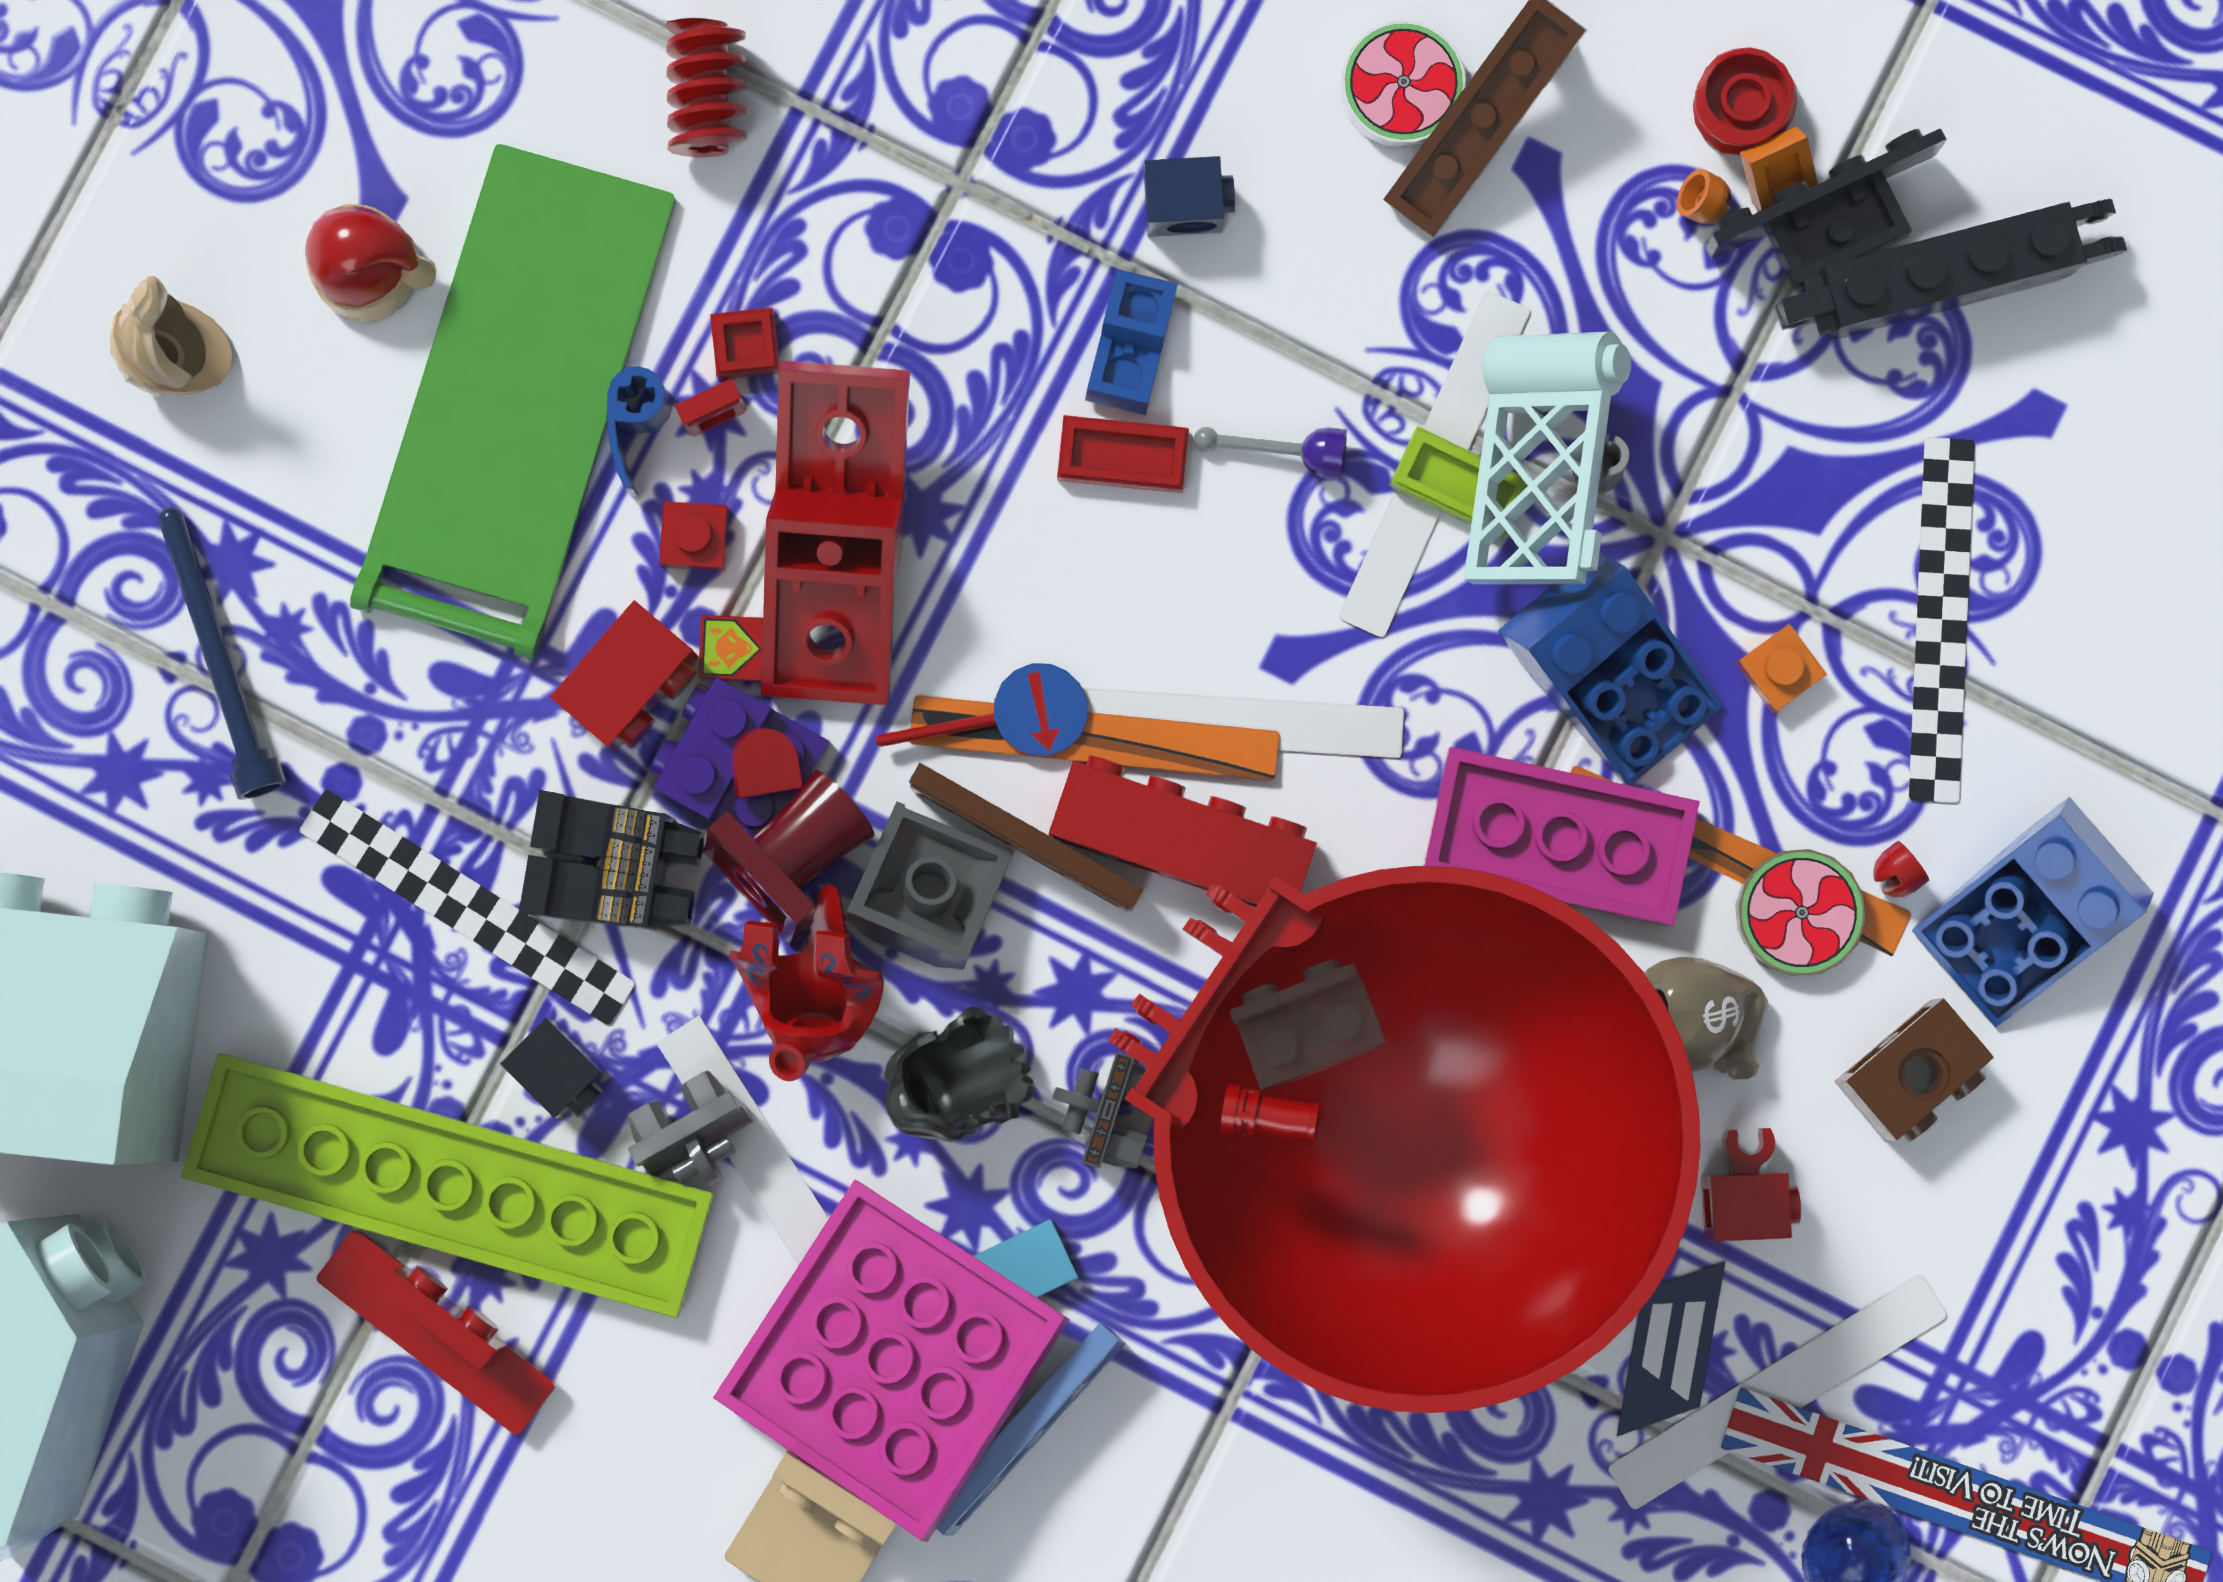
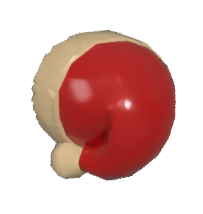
[305,204,437,323]

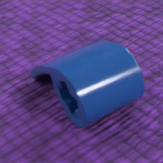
[607,366,672,498]

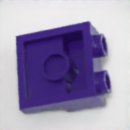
[650,677,831,837]

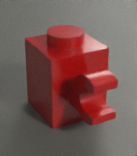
[1701,1128,1801,1242]

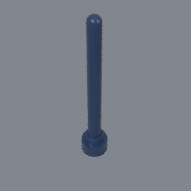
[158,507,287,800]

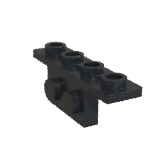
[1705,128,1947,290]

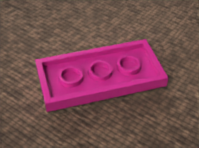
[1423,746,1700,927]

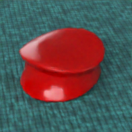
[1692,47,1798,155]

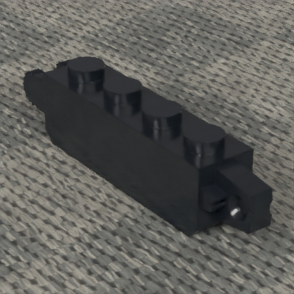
[1775,198,2127,339]

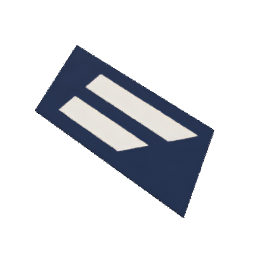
[1616,1261,1726,1437]

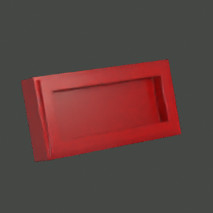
[1057,415,1189,493]

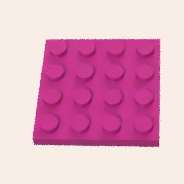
[713,1179,1070,1542]

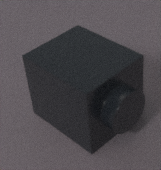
[500,1018,608,1119]

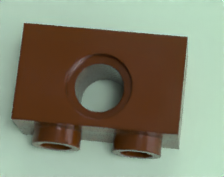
[1834,998,1995,1142]

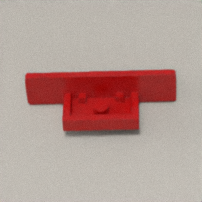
[316,1230,556,1435]

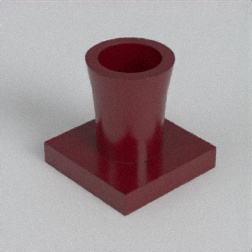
[703,770,875,946]

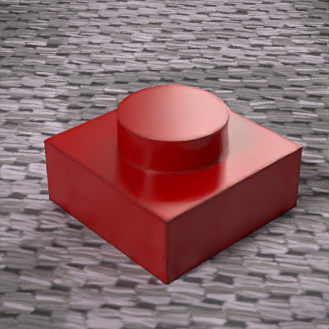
[659,501,729,571]

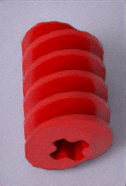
[666,18,747,158]

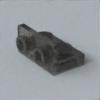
[1229,959,1388,1092]

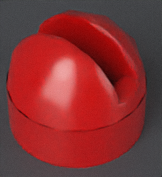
[1873,841,1930,898]

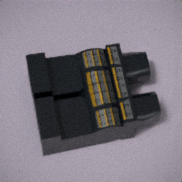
[519,790,705,931]

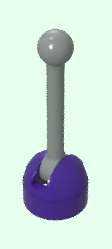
[1194,427,1347,480]

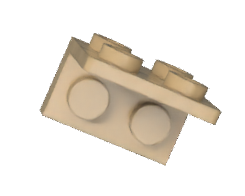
[724,1450,897,1582]

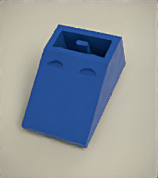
[1498,552,1724,786]
[1912,797,2154,1027]

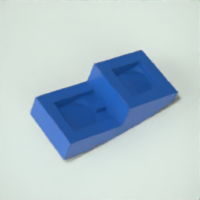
[1085,269,1178,415]

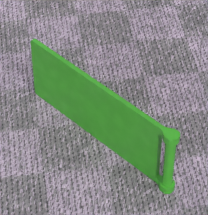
[350,144,676,661]

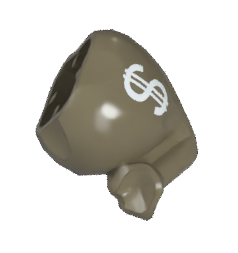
[1644,957,1768,1080]

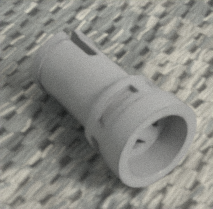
[1572,434,1629,494]

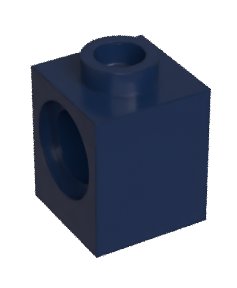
[1144,156,1235,237]

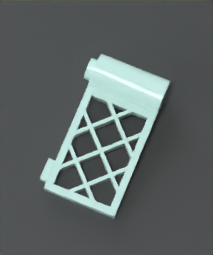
[1464,331,1631,584]

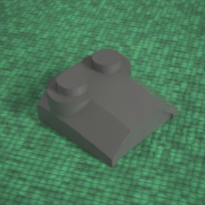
[845,801,1015,970]

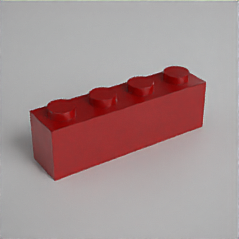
[1048,755,1317,907]

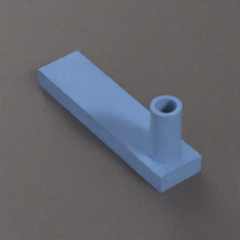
[937,1323,1126,1536]

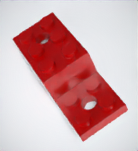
[761,361,910,705]

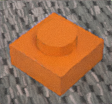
[1740,126,1818,211]
[1735,623,1828,714]

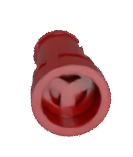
[1220,1083,1321,1145]

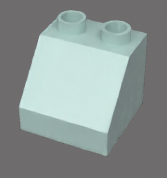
[0,872,208,1165]
[0,1214,148,1562]

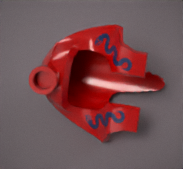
[728,884,884,1082]

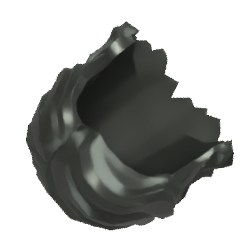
[884,1006,1034,1142]

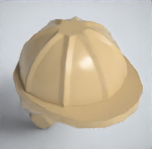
[109,276,232,397]

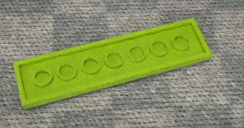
[181,1053,715,1318]

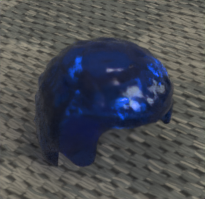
[1801,1499,1911,1582]

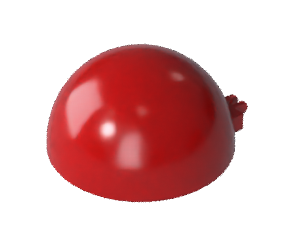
[1108,866,1701,1413]

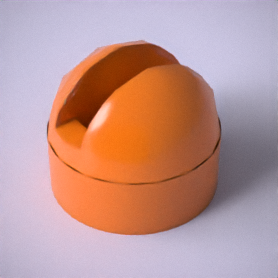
[1677,169,1732,224]

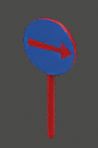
[875,663,1087,757]

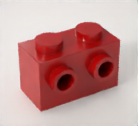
[550,600,699,753]

